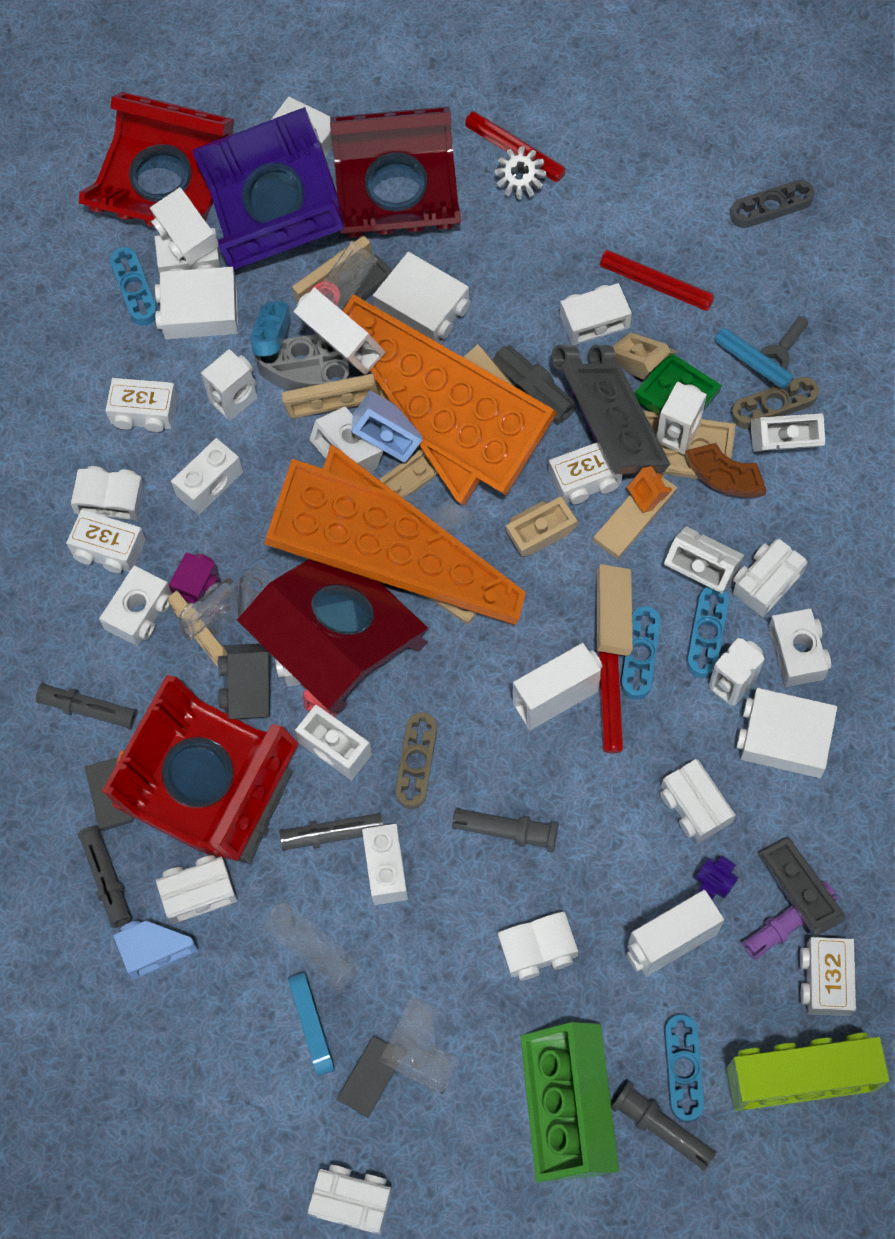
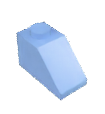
[351,390,423,463]
[113,921,199,979]

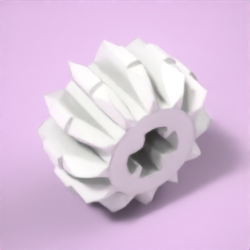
[495,147,546,200]

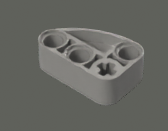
[255,334,350,391]

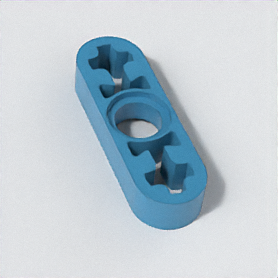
[110,247,157,326]
[250,301,291,356]
[687,587,729,678]
[621,606,660,700]
[288,972,335,1076]
[665,1015,704,1123]

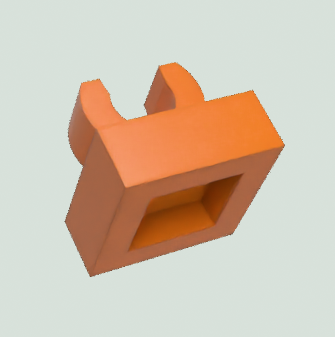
[627,466,672,513]

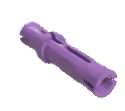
[742,881,838,960]

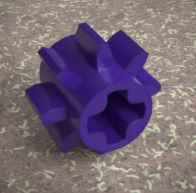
[695,856,739,900]

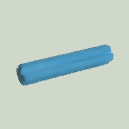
[715,328,793,389]

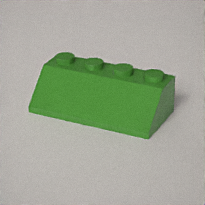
[520,1022,619,1183]

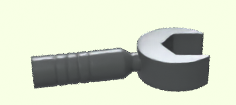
[760,316,808,370]

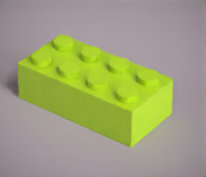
[726,1033,890,1112]

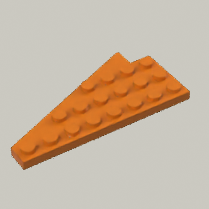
[343,294,557,506]
[264,445,526,625]

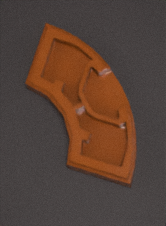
[685,443,767,498]

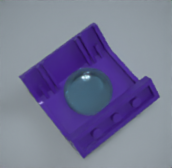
[193,107,344,270]

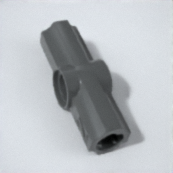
[493,345,577,425]

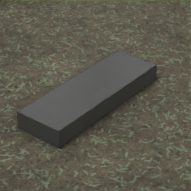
[759,837,845,937]

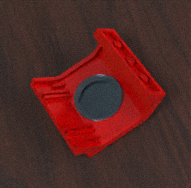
[78,92,234,226]
[101,675,299,861]

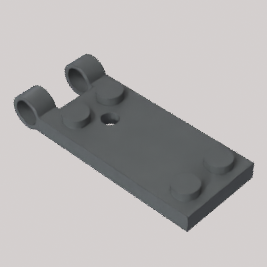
[551,345,671,474]

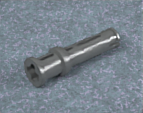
[453,807,559,853]
[611,1082,717,1171]

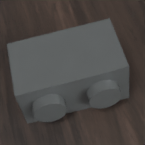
[217,643,269,719]

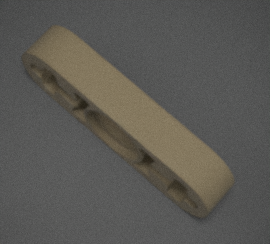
[731,377,819,429]
[396,712,437,809]

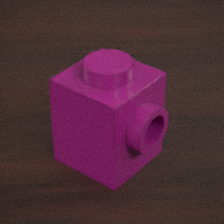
[169,552,221,608]

